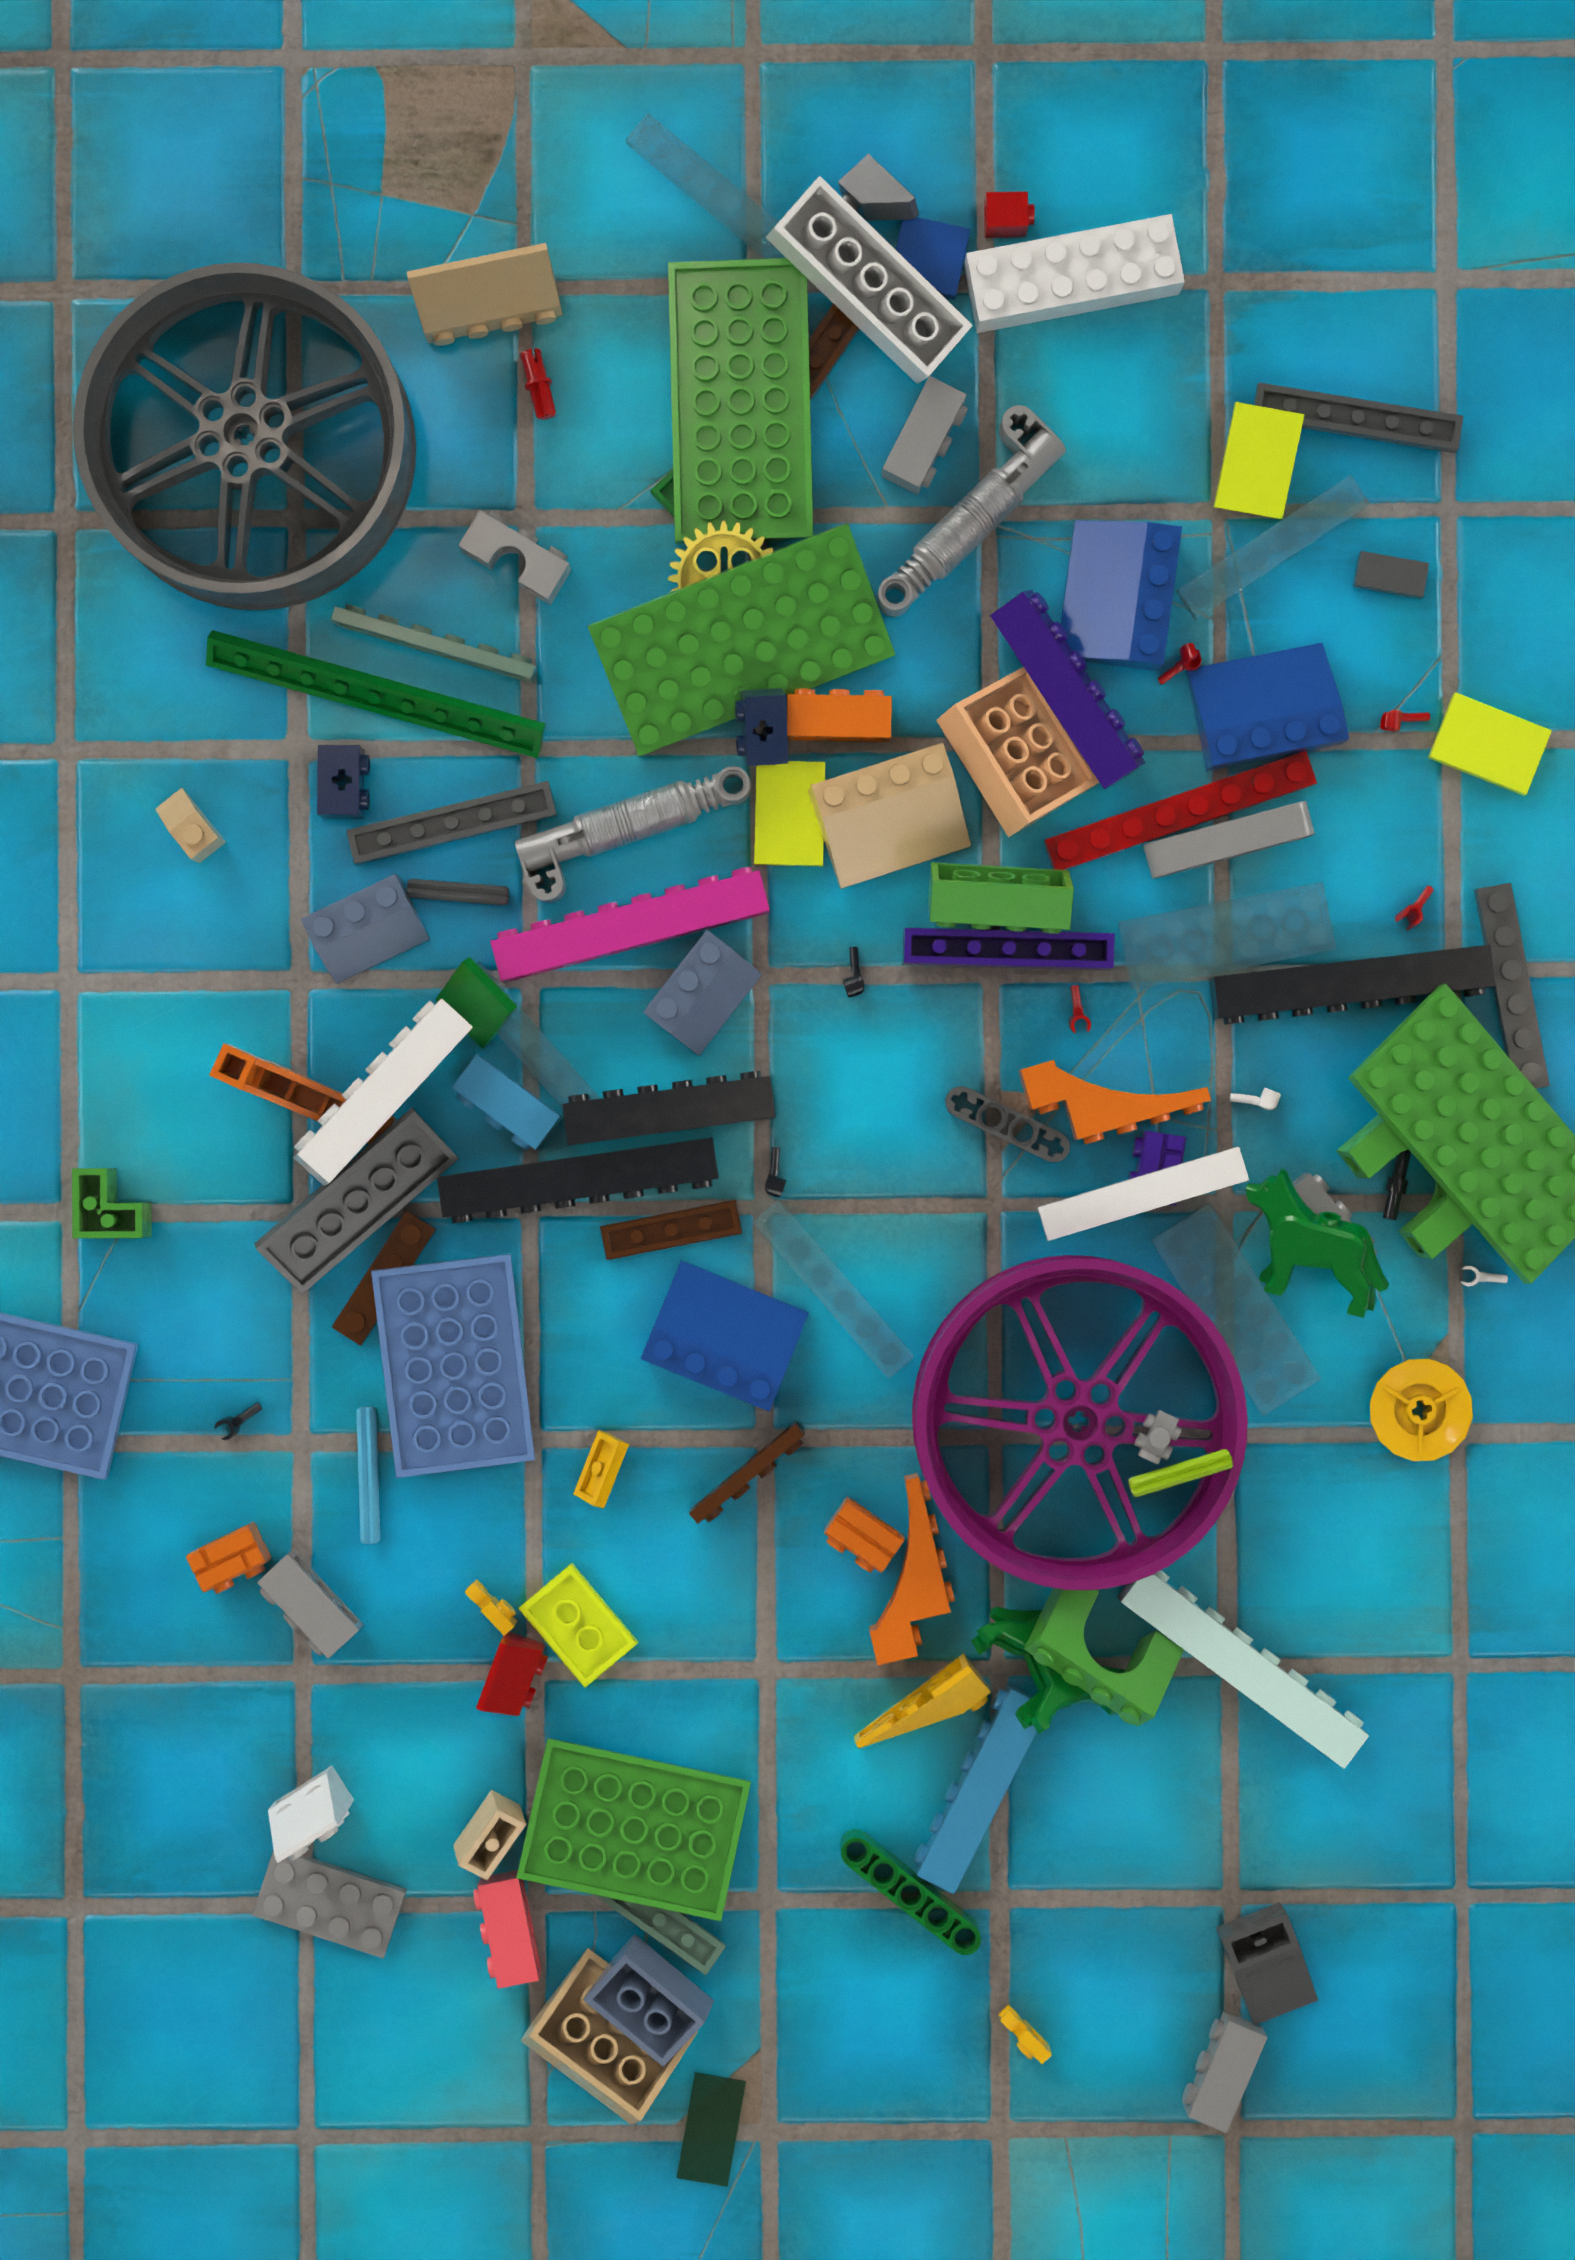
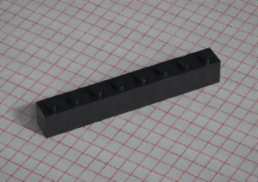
[1209,945,1495,1025]
[437,1137,719,1224]

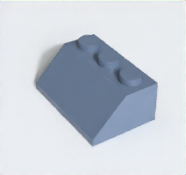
[301,874,430,984]
[643,930,762,1056]
[583,1934,714,2067]

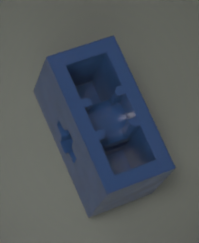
[735,688,788,766]
[317,745,370,819]

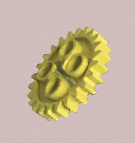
[668,520,773,592]

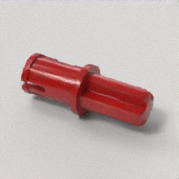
[519,348,556,420]

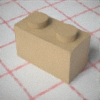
[453,1790,526,1880]

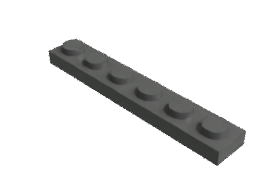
[1253,383,1464,453]
[346,781,557,865]
[1474,883,1550,1089]

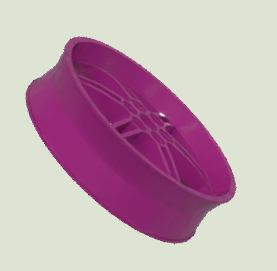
[912,1255,1248,1590]

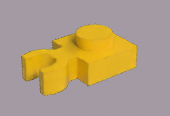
[465,1579,517,1636]
[999,2004,1052,2064]

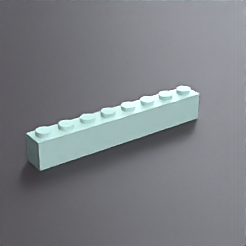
[1117,1570,1369,1769]

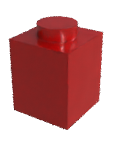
[984,191,1035,238]

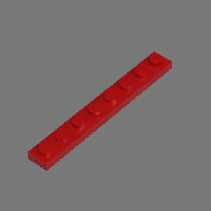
[1044,751,1317,870]

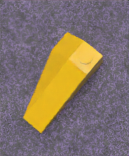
[854,1653,991,1748]

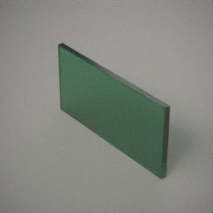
[677,2072,746,2187]

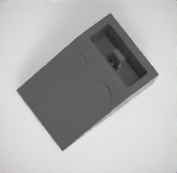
[1215,1902,1318,2025]

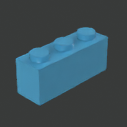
[452,1054,563,1151]

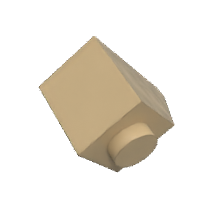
[155,788,226,863]

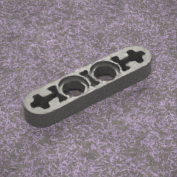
[945,1086,1070,1163]

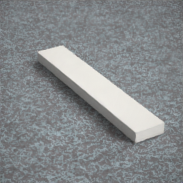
[1037,1147,1249,1241]

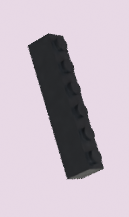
[561,1071,776,1146]

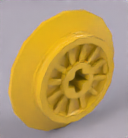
[1370,1359,1473,1461]

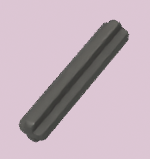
[407,879,510,905]

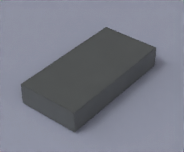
[1353,551,1429,599]

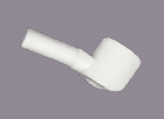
[1230,1088,1281,1110]
[1460,1265,1508,1286]

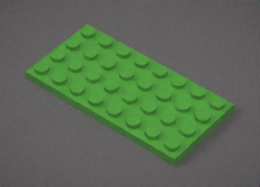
[668,258,814,544]
[587,523,895,756]
[1348,983,1575,1284]

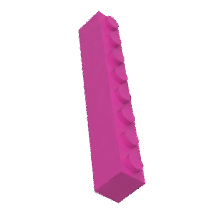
[490,867,770,983]

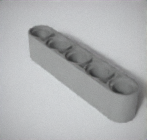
[1143,801,1315,879]

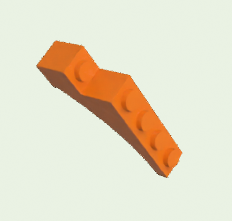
[209,1043,396,1144]
[1018,1060,1211,1144]
[869,1473,955,1665]

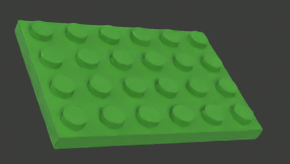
[516,1737,751,1921]

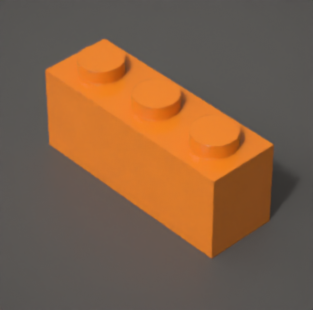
[787,688,892,742]

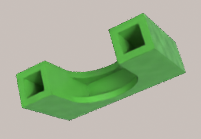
[1336,1114,1473,1259]
[1024,1588,1184,1726]

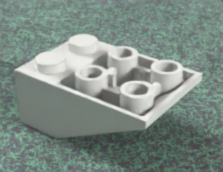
[268,1766,354,1863]

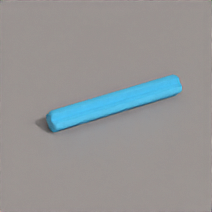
[356,1406,380,1544]

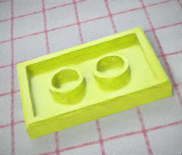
[1213,402,1305,519]
[1428,692,1552,796]
[754,761,826,867]
[518,1563,638,1688]

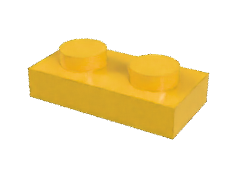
[573,1430,629,1509]

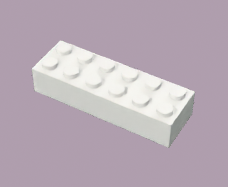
[765,176,973,384]
[964,214,1185,333]
[293,998,473,1186]

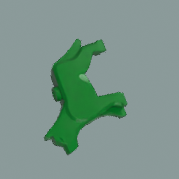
[1246,1168,1390,1318]
[970,1606,1126,1734]

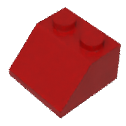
[476,1631,548,1716]

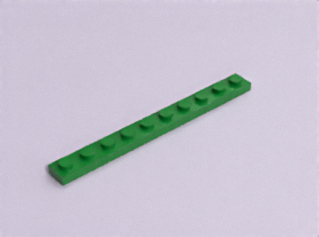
[206,630,546,758]

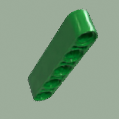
[840,1829,981,1955]

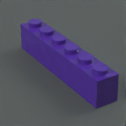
[990,590,1146,789]
[902,928,1115,971]

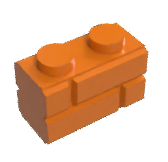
[824,1496,905,1573]
[186,1521,272,1594]

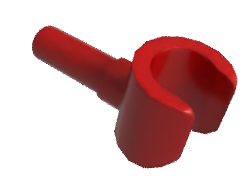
[1157,643,1202,685]
[1380,710,1430,732]
[1395,886,1434,931]
[1069,985,1091,1034]

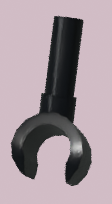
[843,947,864,998]
[765,1147,787,1198]
[214,1402,263,1440]

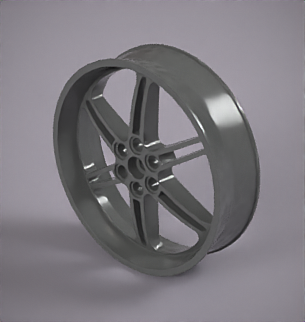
[73,262,416,610]

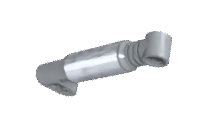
[877,405,1066,617]
[514,766,751,903]

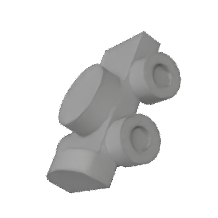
[1134,1410,1182,1464]

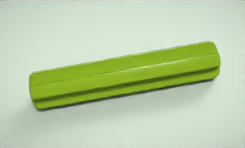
[1129,1449,1233,1497]

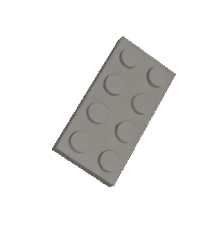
[252,1850,407,1959]

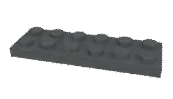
[254,1107,459,1294]

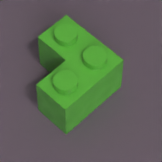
[72,1168,152,1239]

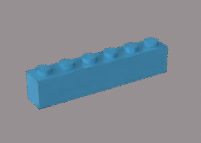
[913,1683,1037,1894]

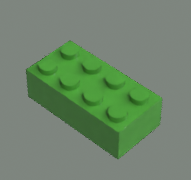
[928,862,1074,933]

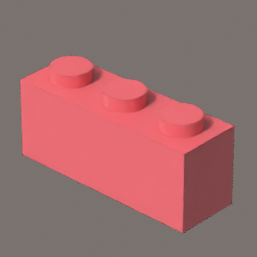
[473,1870,542,1989]

